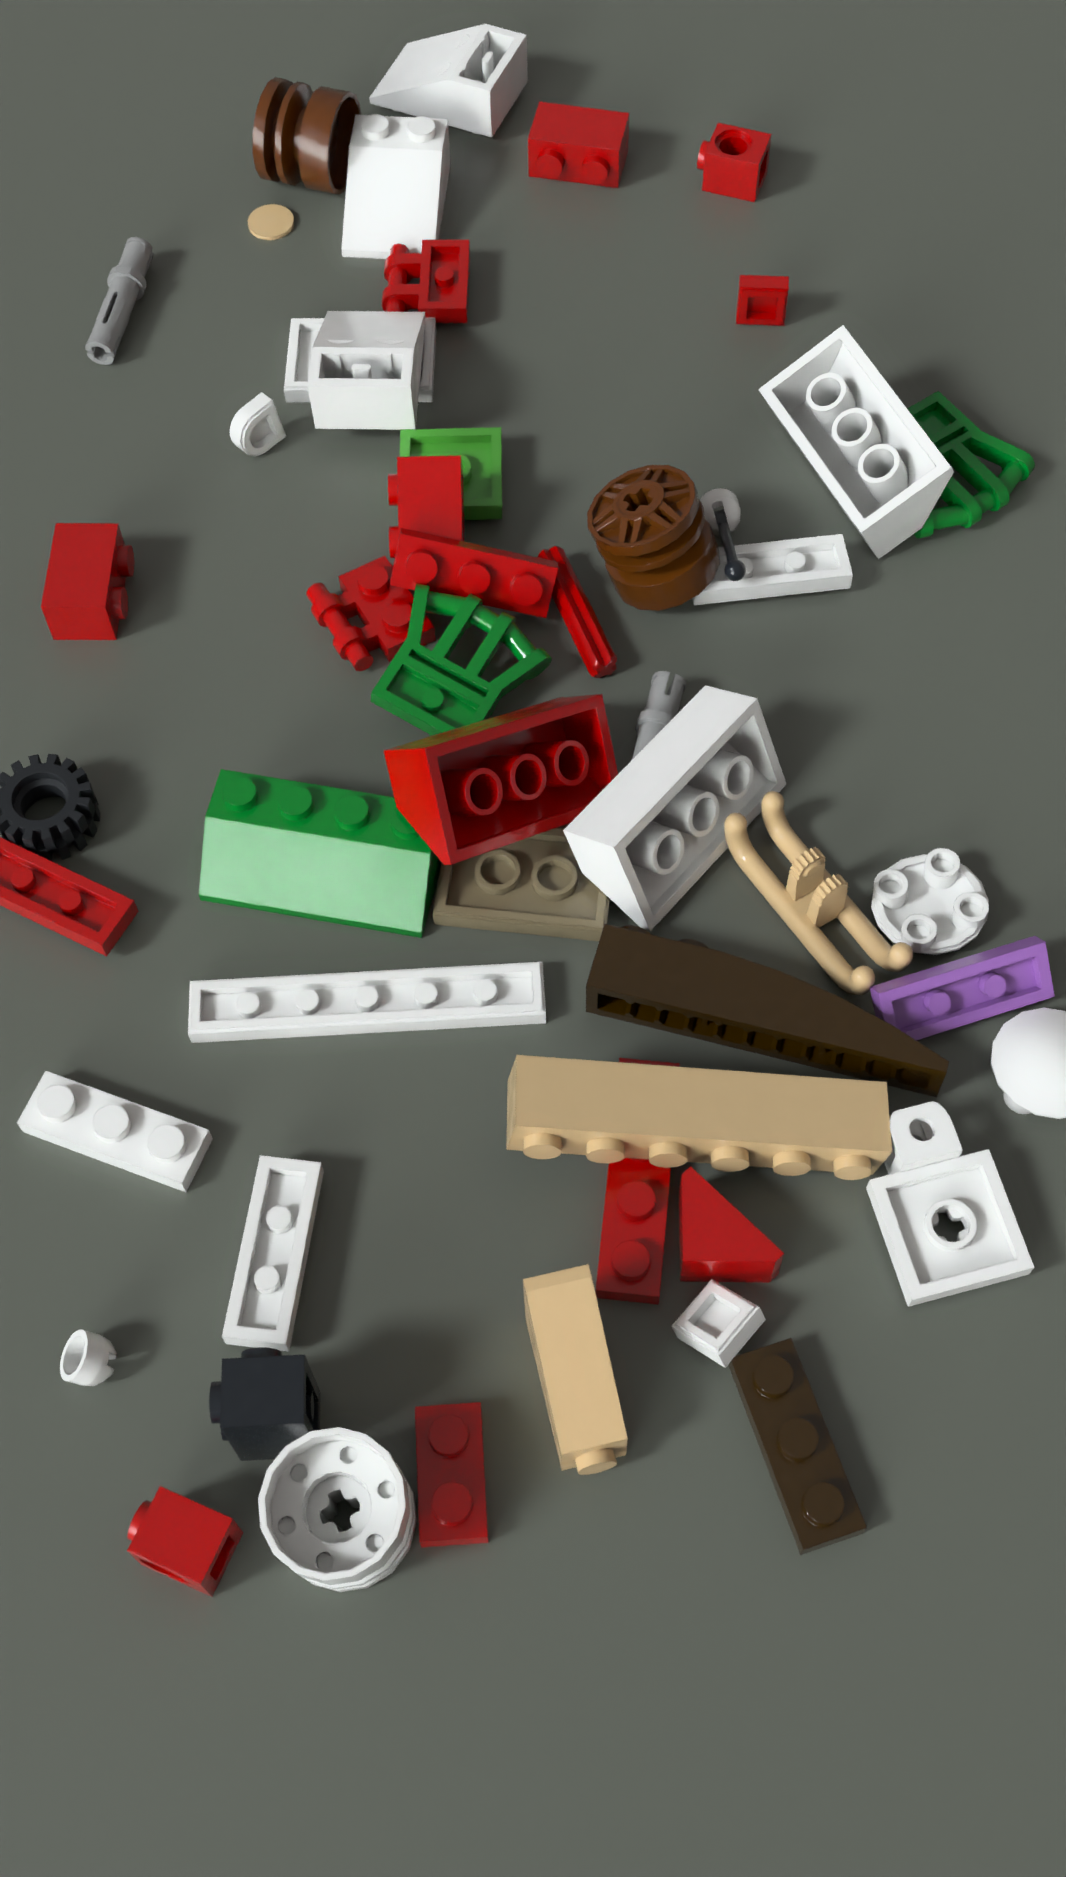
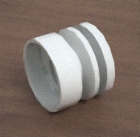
[258,1427,417,1592]

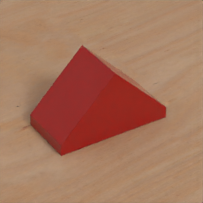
[679,1166,784,1283]

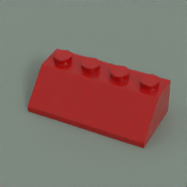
[384,694,618,865]

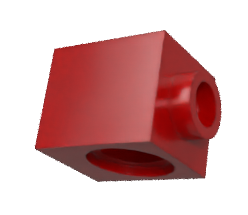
[697,122,772,202]
[127,1486,243,1597]

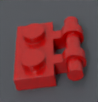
[382,240,470,323]
[306,555,436,671]

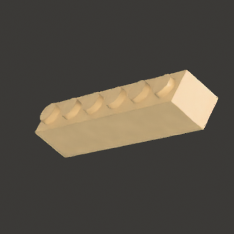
[506,1055,892,1180]

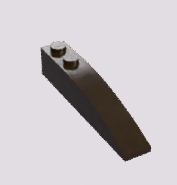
[586,924,949,1097]

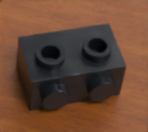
[209,1347,320,1461]

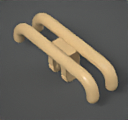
[724,791,913,995]

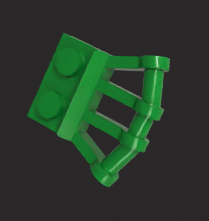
[907,391,1035,539]
[371,583,552,736]

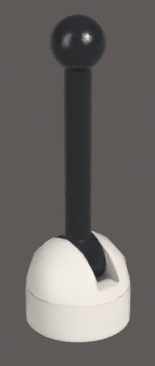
[700,488,746,581]

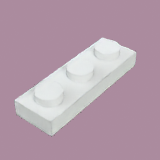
[693,534,853,606]
[17,1071,213,1192]
[222,1155,324,1352]

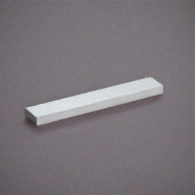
[188,962,546,1043]

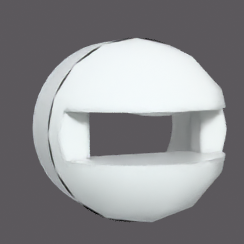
[60,1329,117,1386]

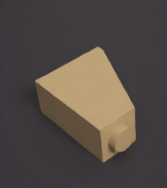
[523,1264,628,1475]

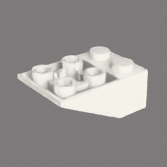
[369,24,528,138]
[307,311,426,430]

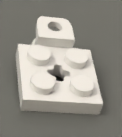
[866,1101,1035,1307]

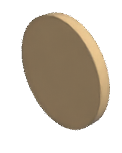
[248,204,294,240]

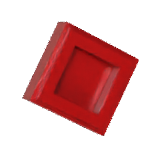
[736,275,789,326]

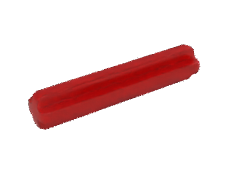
[538,546,617,679]

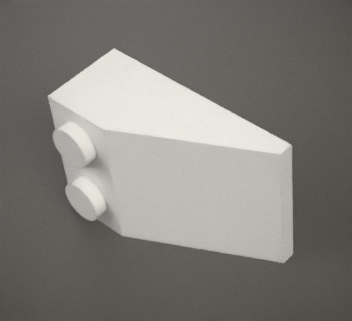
[341,114,451,259]

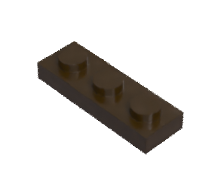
[728,1338,867,1555]

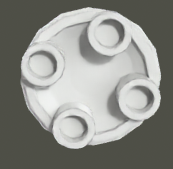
[871,848,989,955]
[991,1007,1066,1119]

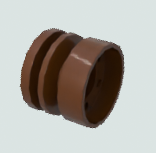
[253,77,361,195]
[587,465,720,611]

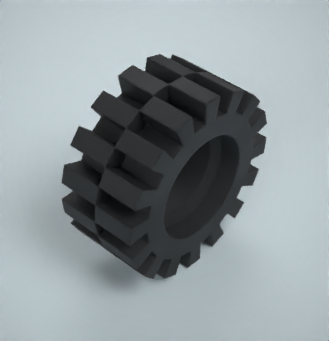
[0,754,101,861]

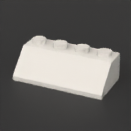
[758,325,954,559]
[563,685,786,932]

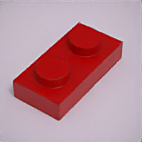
[415,1402,489,1547]

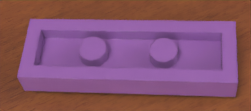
[870,936,1055,1040]

